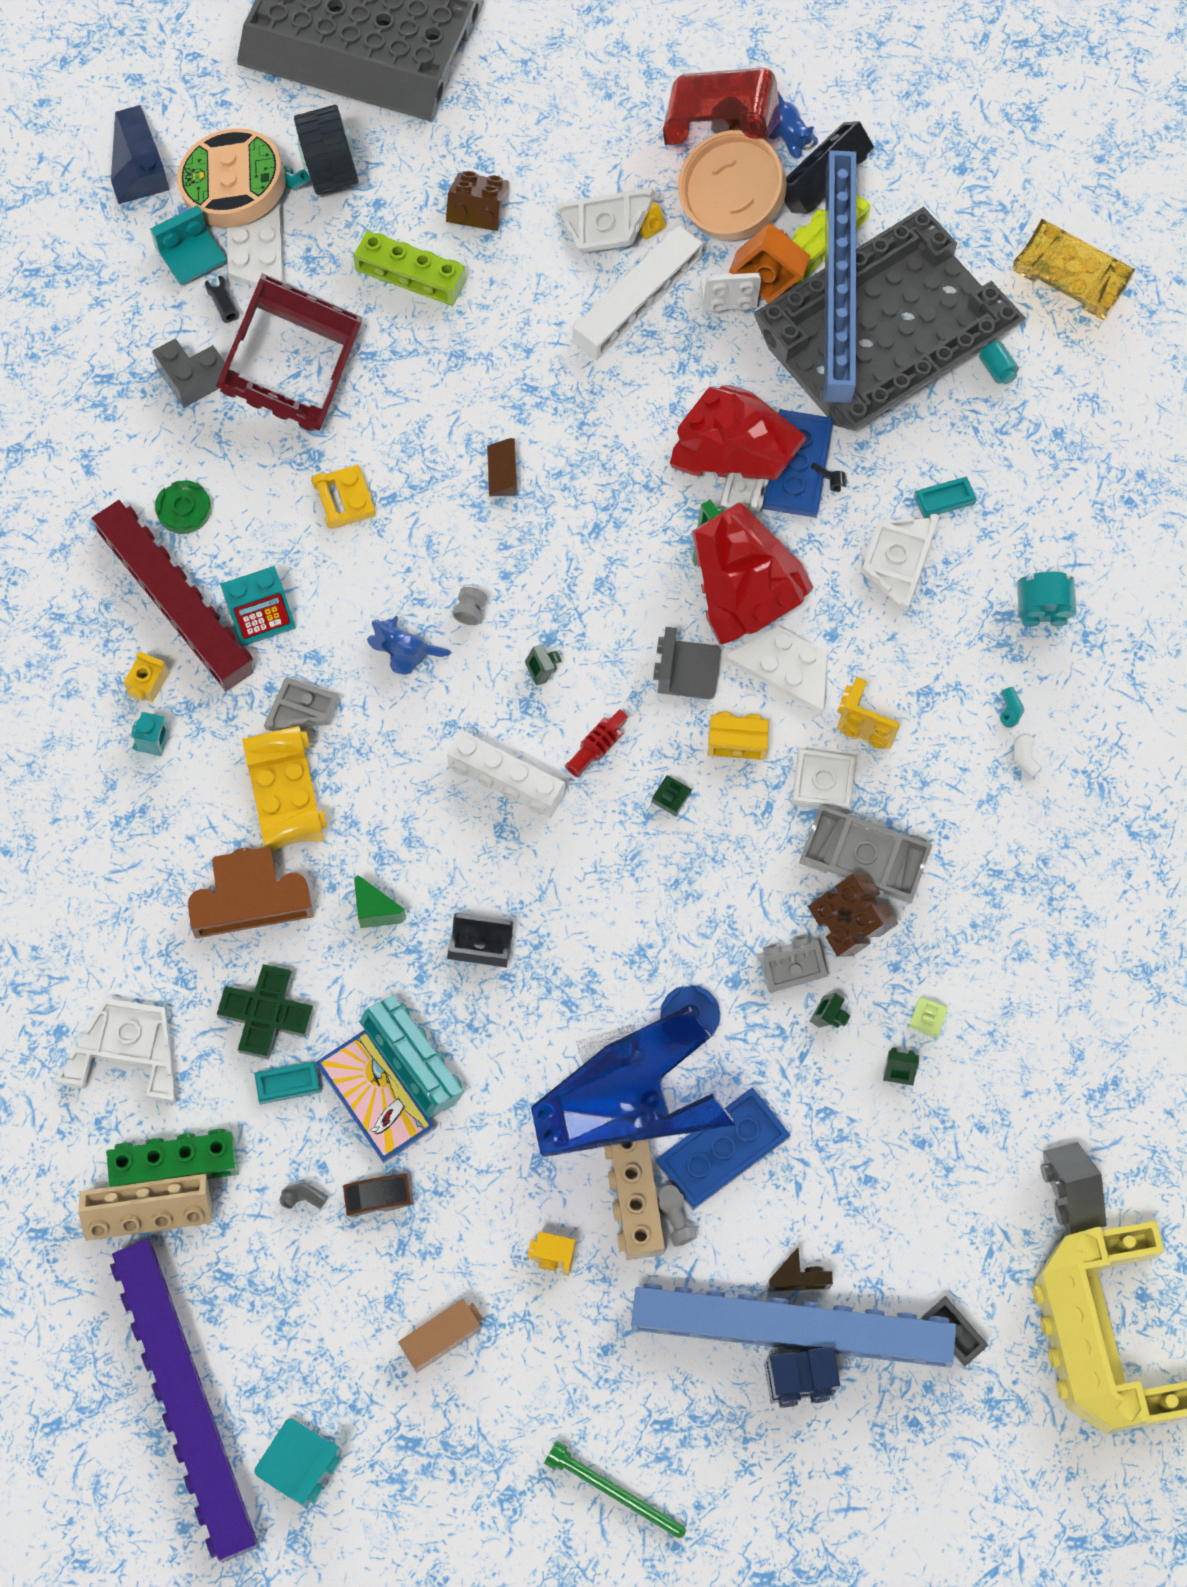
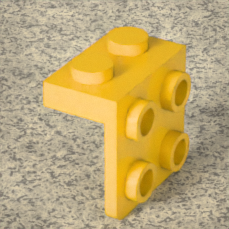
[837,677,900,749]

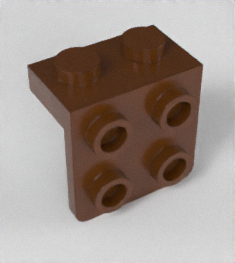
[446,171,509,231]

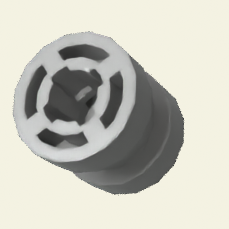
[452,587,487,625]

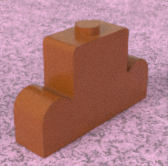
[188,847,314,939]

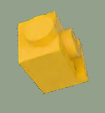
[123,651,169,702]
[527,1231,576,1276]

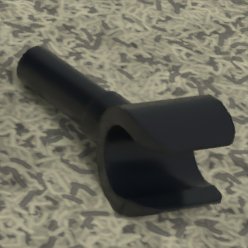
[811,463,846,492]

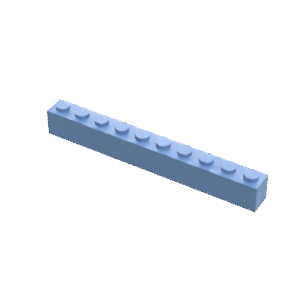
[824,150,856,403]
[631,1283,956,1368]

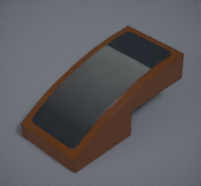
[343,1173,414,1217]

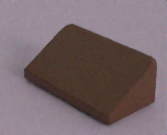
[487,438,517,496]

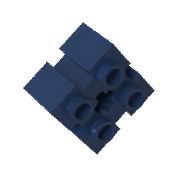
[764,1347,841,1408]

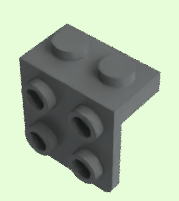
[653,627,721,700]

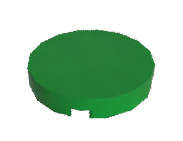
[155,480,212,534]

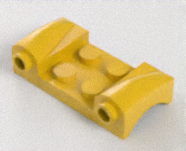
[242,726,328,852]

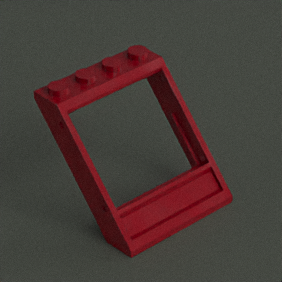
[216,273,363,431]

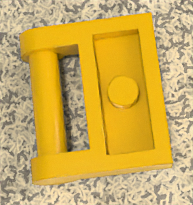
[311,464,376,529]

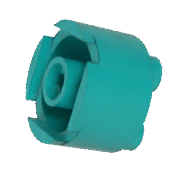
[1017,572,1076,627]

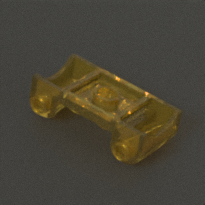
[1012,219,1135,321]

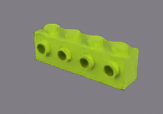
[353,230,466,306]

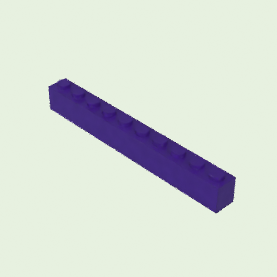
[110,1239,260,1563]

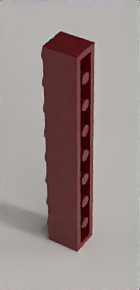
[91,500,254,692]

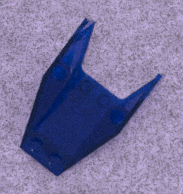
[531,1006,735,1157]

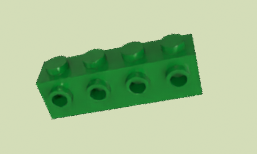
[106,1129,239,1187]

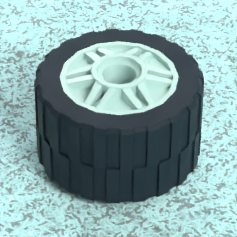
[294,104,359,195]

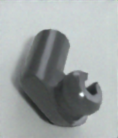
[279,1182,328,1209]

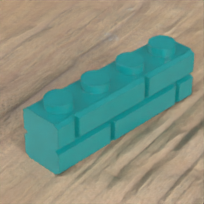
[359,995,464,1119]

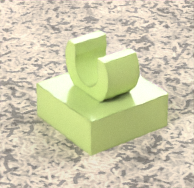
[908,997,948,1038]

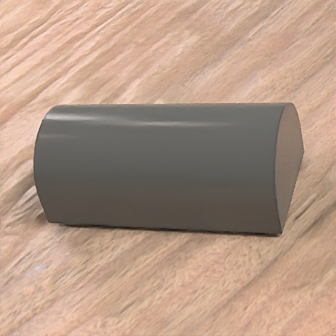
[921,1296,989,1367]

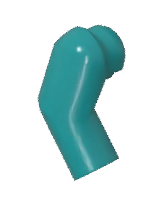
[284,165,309,190]

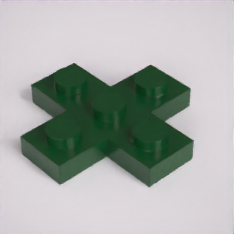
[217,964,314,1059]

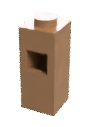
[398,1299,483,1373]

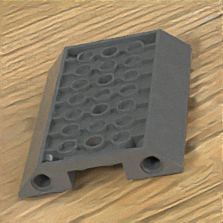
[237,0,484,121]
[754,206,1026,431]

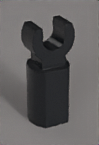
[205,275,240,323]

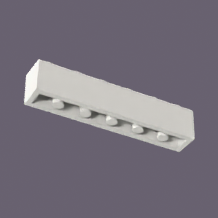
[572,225,703,361]

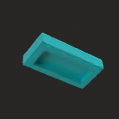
[914,476,977,519]
[254,1061,321,1105]

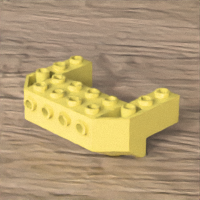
[1032,1221,1187,1434]

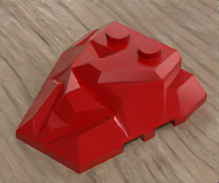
[670,385,806,480]
[692,502,813,645]

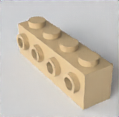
[603,1126,665,1260]
[78,1174,212,1241]

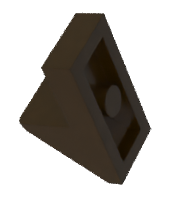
[766,1247,833,1292]

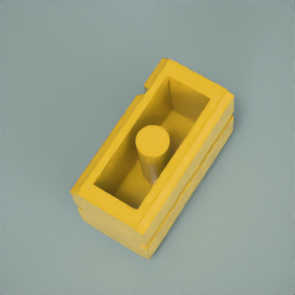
[707,711,769,760]

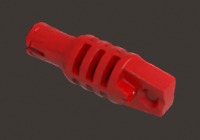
[565,709,628,777]

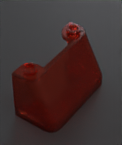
[663,68,780,145]

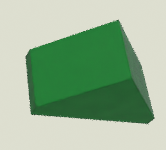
[354,875,406,928]

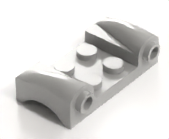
[799,805,932,904]

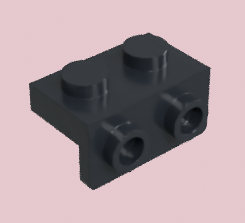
[447,913,514,968]

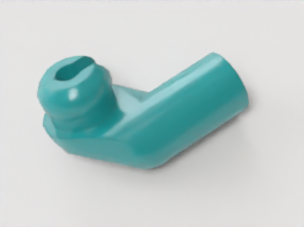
[1000,687,1024,728]

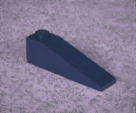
[111,105,169,205]

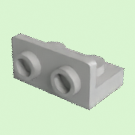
[756,936,828,993]

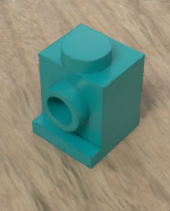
[131,712,169,756]

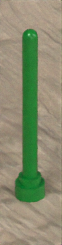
[544,1441,686,1538]

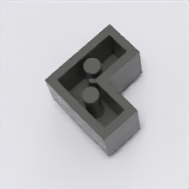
[152,338,225,408]
[1040,1142,1107,1235]

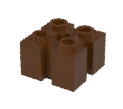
[807,873,898,957]

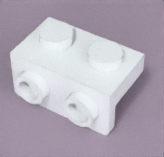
[719,473,769,514]

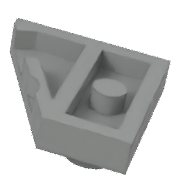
[264,677,340,731]

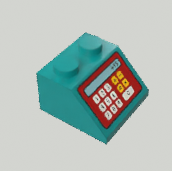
[220,566,296,647]

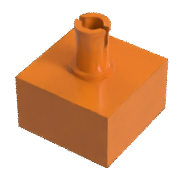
[729,223,810,303]

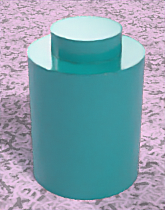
[979,341,1019,384]

